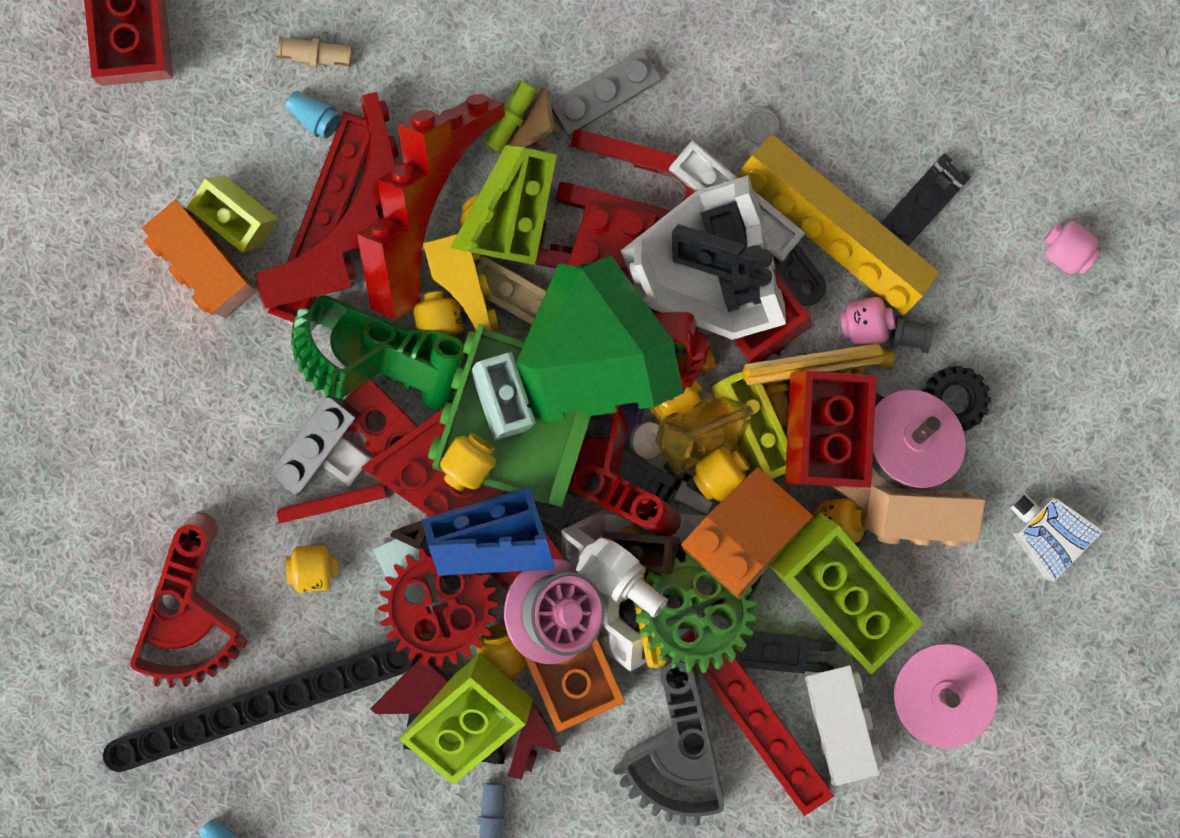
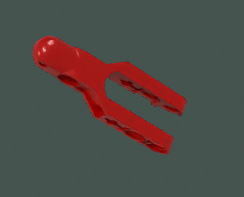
[555,130,695,220]

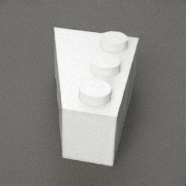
[805,665,883,786]

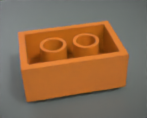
[142,199,258,318]
[524,637,625,733]

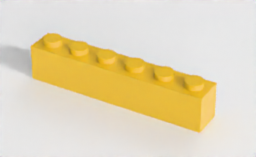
[736,133,940,316]

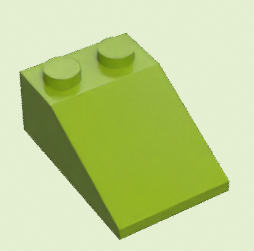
[399,653,534,785]

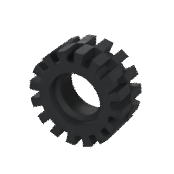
[923,366,991,431]

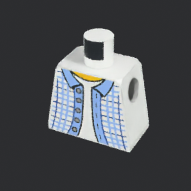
[1009,492,1103,582]

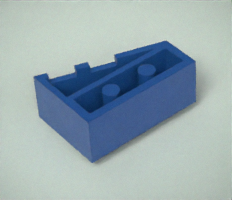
[422,487,555,575]

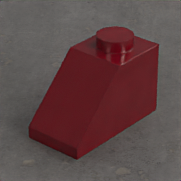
[370,655,450,714]

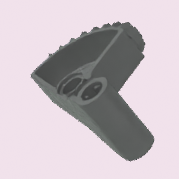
[613,655,724,826]

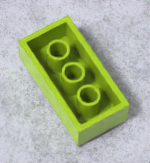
[769,513,924,675]

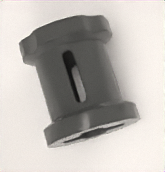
[891,316,934,353]

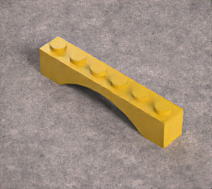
[423,235,500,332]

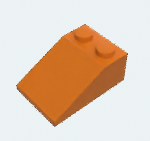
[681,467,814,600]

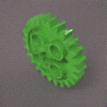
[635,553,757,673]

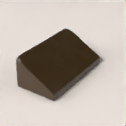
[602,531,680,574]

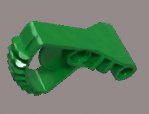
[291,295,465,410]

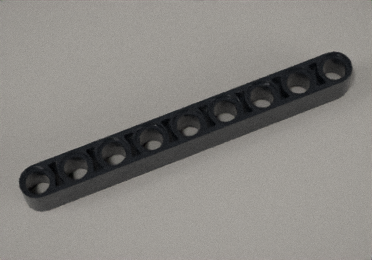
[102,640,416,772]

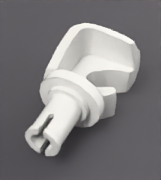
[575,537,668,618]

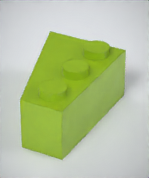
[450,145,557,265]

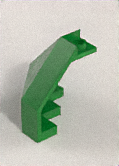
[516,255,684,422]

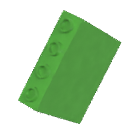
[428,324,591,509]

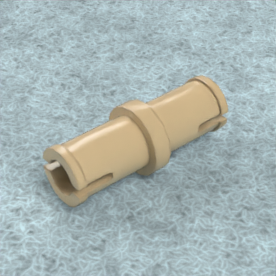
[277,36,352,69]

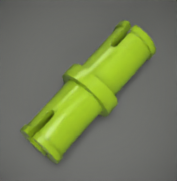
[482,80,538,154]

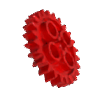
[378,548,499,667]

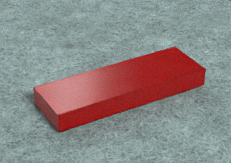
[276,484,389,524]

